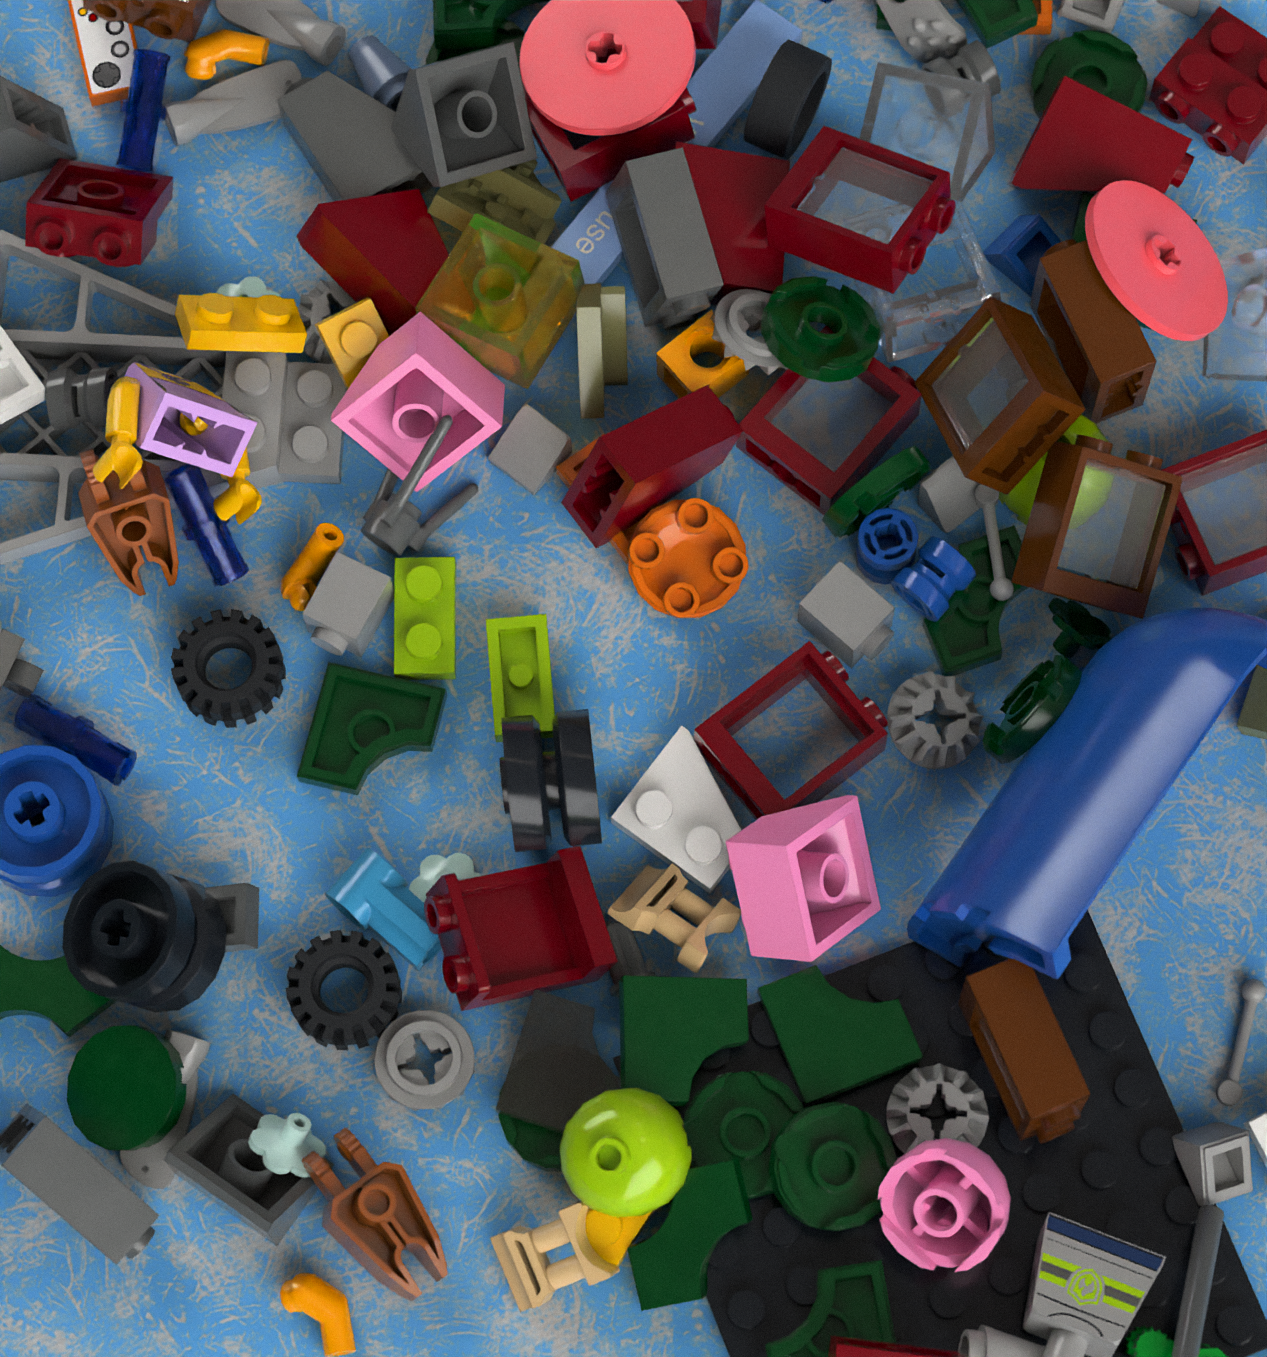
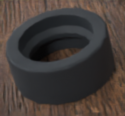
[744,40,832,160]

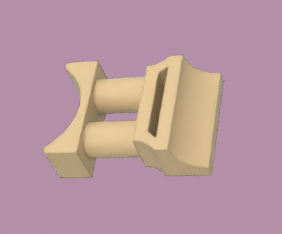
[607,863,741,973]
[490,1201,620,1312]

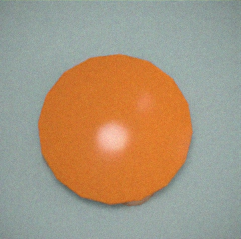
[628,498,748,618]

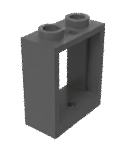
[605,147,724,331]

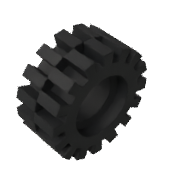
[171,609,286,728]
[286,930,402,1050]

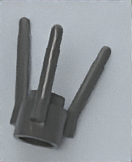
[361,415,478,557]

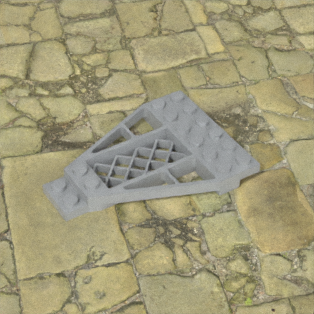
[0,229,347,565]

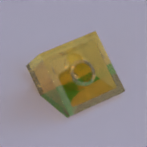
[415,213,585,389]

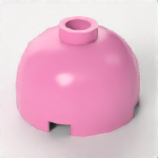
[878,1138,1011,1272]

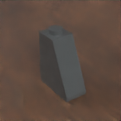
[277,70,434,201]
[0,76,77,182]
[0,1103,160,1265]

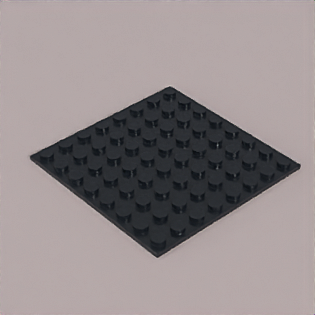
[613,910,1267,1357]

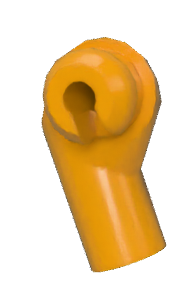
[184,29,269,80]
[280,523,344,611]
[280,1273,356,1357]

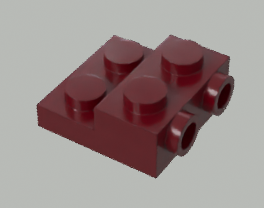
[1149,6,1267,165]
[25,158,173,267]

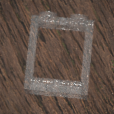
[843,192,1001,363]

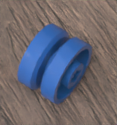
[0,745,114,897]

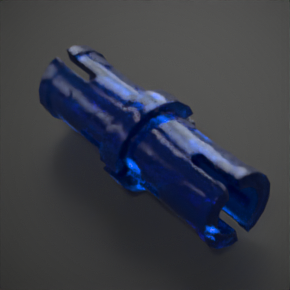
[115,49,171,172]
[163,463,249,586]
[14,693,137,786]

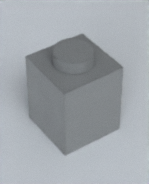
[302,552,394,658]
[798,561,895,669]

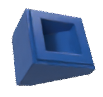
[983,214,1062,297]

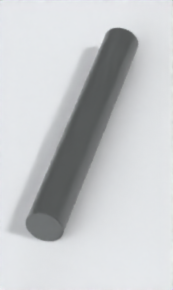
[1171,1205,1224,1357]

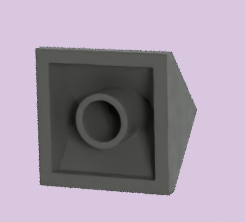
[391,42,537,187]
[164,1094,334,1246]

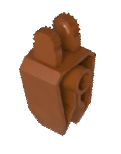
[78,444,179,596]
[302,1128,448,1301]

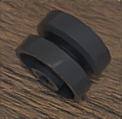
[499,709,602,852]
[62,861,226,1013]

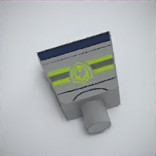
[1023,1212,1166,1357]

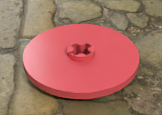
[519,0,696,136]
[1085,180,1228,341]

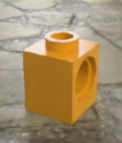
[656,310,749,399]

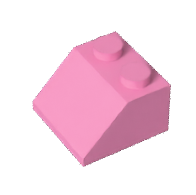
[331,311,505,492]
[725,795,881,962]

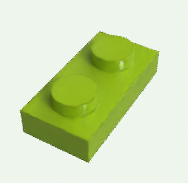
[394,557,456,680]
[486,614,555,743]

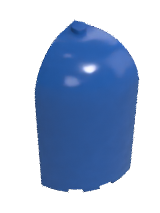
[907,608,1267,980]

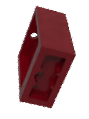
[694,641,888,820]

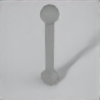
[975,484,1014,601]
[1216,979,1266,1106]

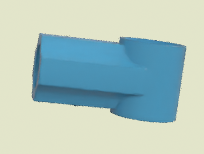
[325,848,442,971]

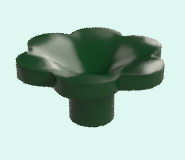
[1048,598,1112,658]

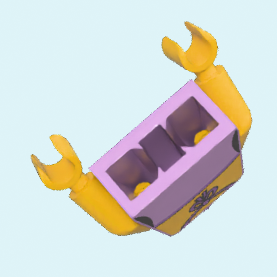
[93,362,262,525]

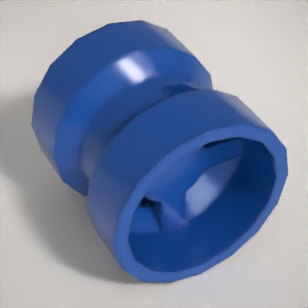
[855,508,919,585]
[891,536,977,622]

